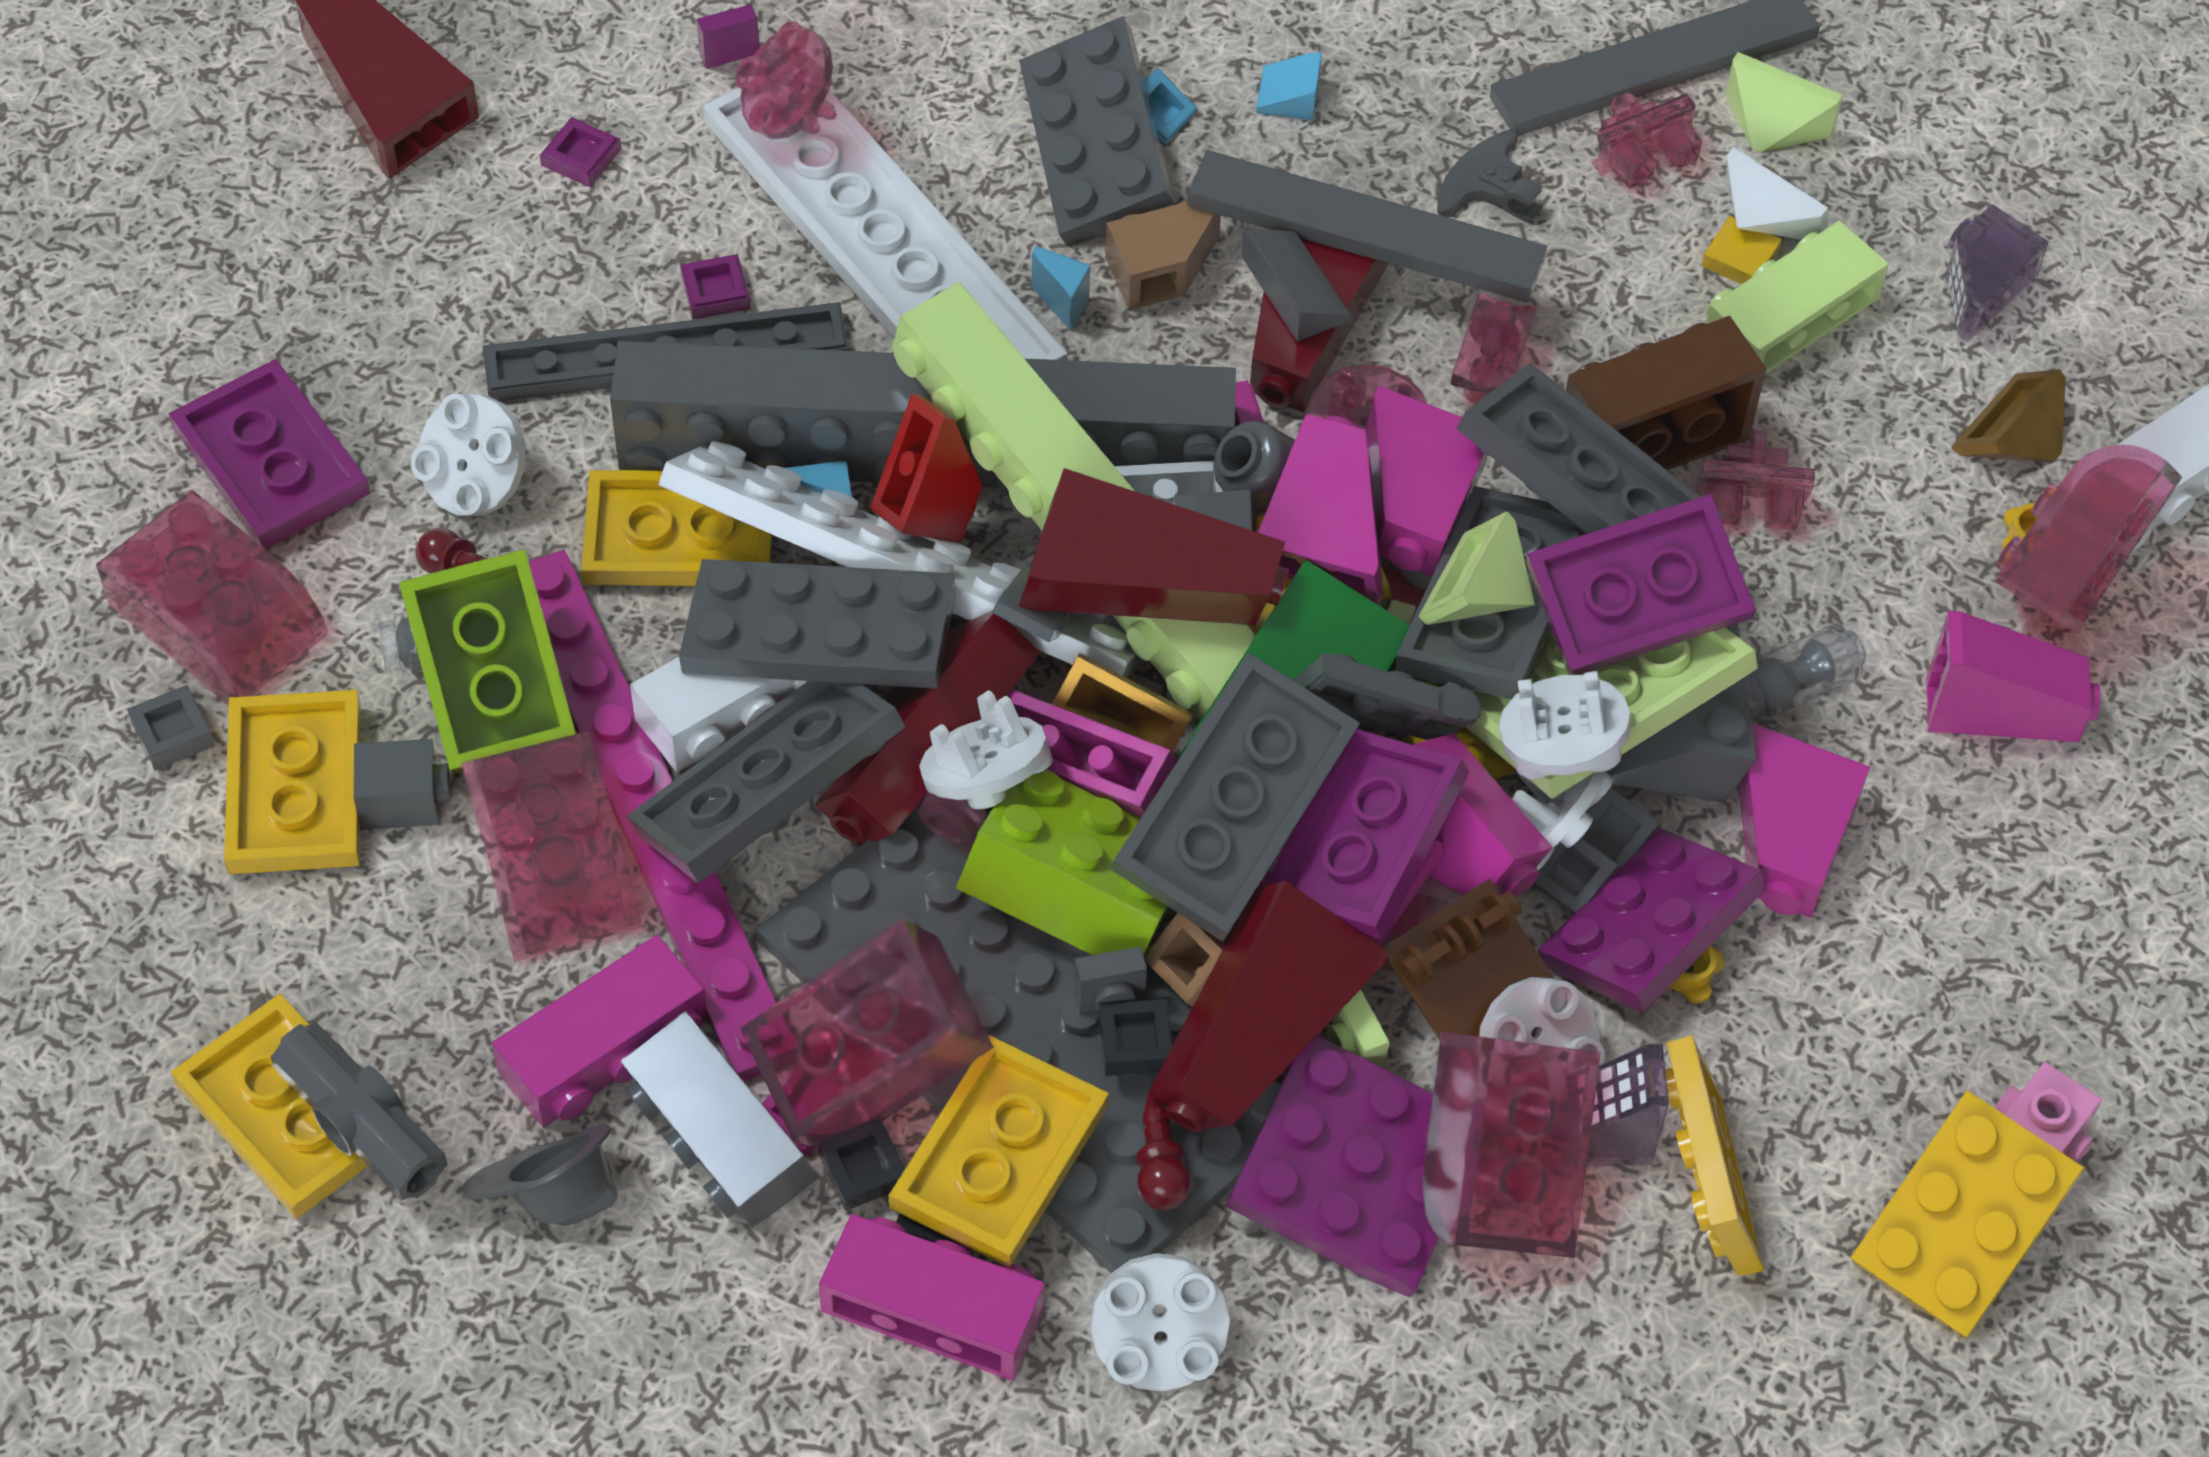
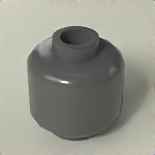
[1213,421,1295,511]

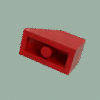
[870,394,982,543]

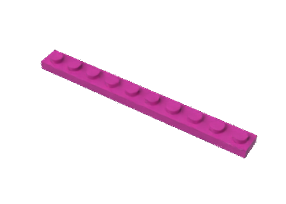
[529,549,799,1081]

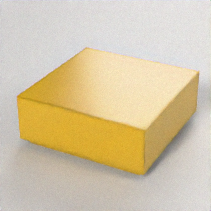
[1701,215,1782,284]

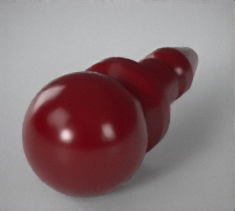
[415,528,488,573]
[1137,1094,1192,1211]

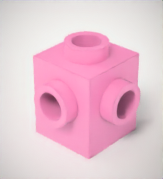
[1995,1061,2102,1164]

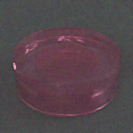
[918,792,987,844]

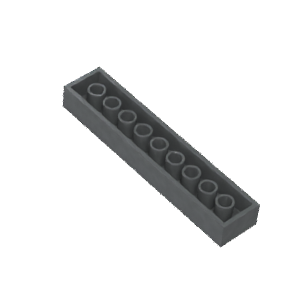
[610,341,1236,493]

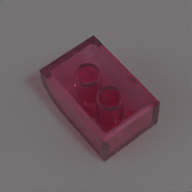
[1995,445,2182,633]
[96,489,329,707]
[461,731,642,962]
[740,918,994,1146]
[1423,1031,1601,1258]

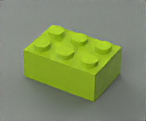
[399,549,577,774]
[956,769,1170,957]

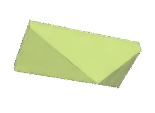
[1725,52,1843,153]
[1418,511,1535,625]

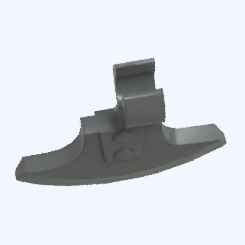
[1437,129,1543,223]

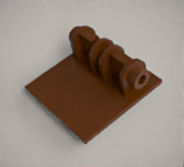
[1383,879,1555,1062]

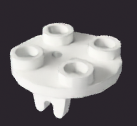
[411,394,532,516]
[1499,671,1632,779]
[919,690,1053,809]
[1512,771,1614,870]
[1477,977,1605,1112]
[1090,1253,1230,1392]

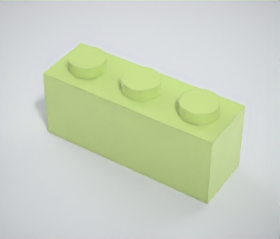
[1706,220,1889,375]

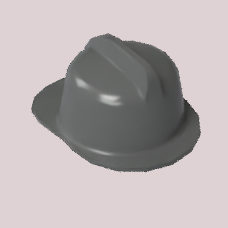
[461,1124,618,1226]

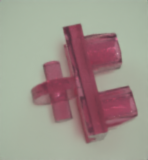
[1592,93,1702,189]
[1450,293,1537,402]
[1696,428,1815,530]

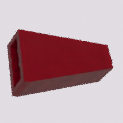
[295,0,479,179]
[1250,238,1389,413]
[1018,468,1289,625]
[814,610,1040,847]
[1148,881,1390,1132]

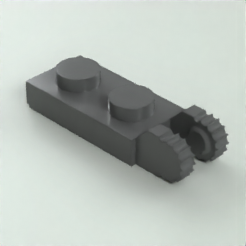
[1293,652,1483,740]

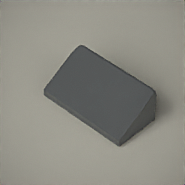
[1242,229,1351,342]

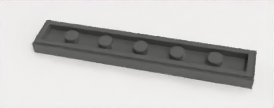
[1489,0,1820,136]
[1187,150,1547,302]
[482,302,849,402]

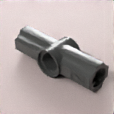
[271,1022,448,1201]

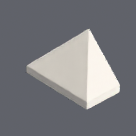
[1726,147,1828,240]

